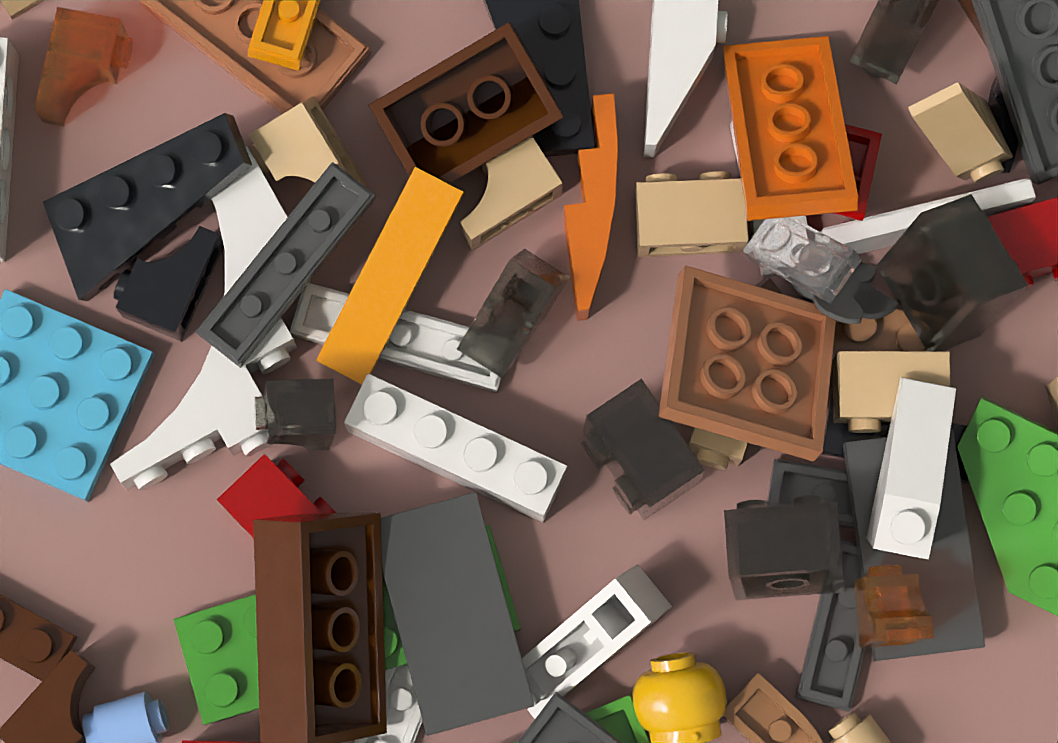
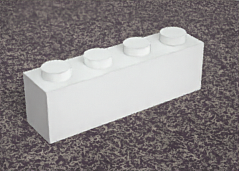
[344,374,567,523]

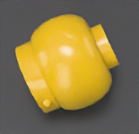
[632,652,727,743]

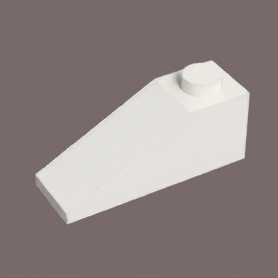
[643,0,728,158]
[866,377,956,560]
[522,564,672,719]

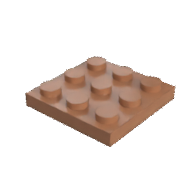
[658,265,836,461]

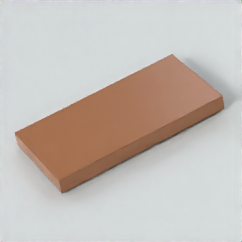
[139,0,371,115]

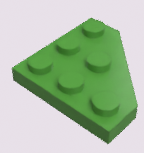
[957,395,1058,616]

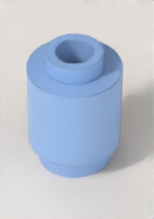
[82,691,169,743]

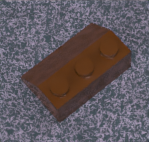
[368,22,564,184]

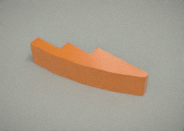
[563,93,618,321]

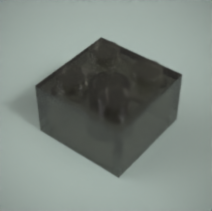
[876,194,1028,352]
[581,378,705,520]
[724,495,845,600]

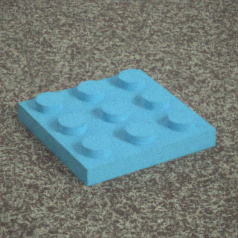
[0,289,155,502]

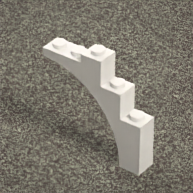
[110,146,297,491]

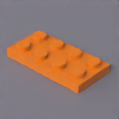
[723,36,858,221]

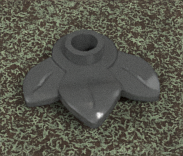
[791,256,898,324]

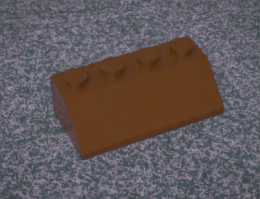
[253,512,387,743]

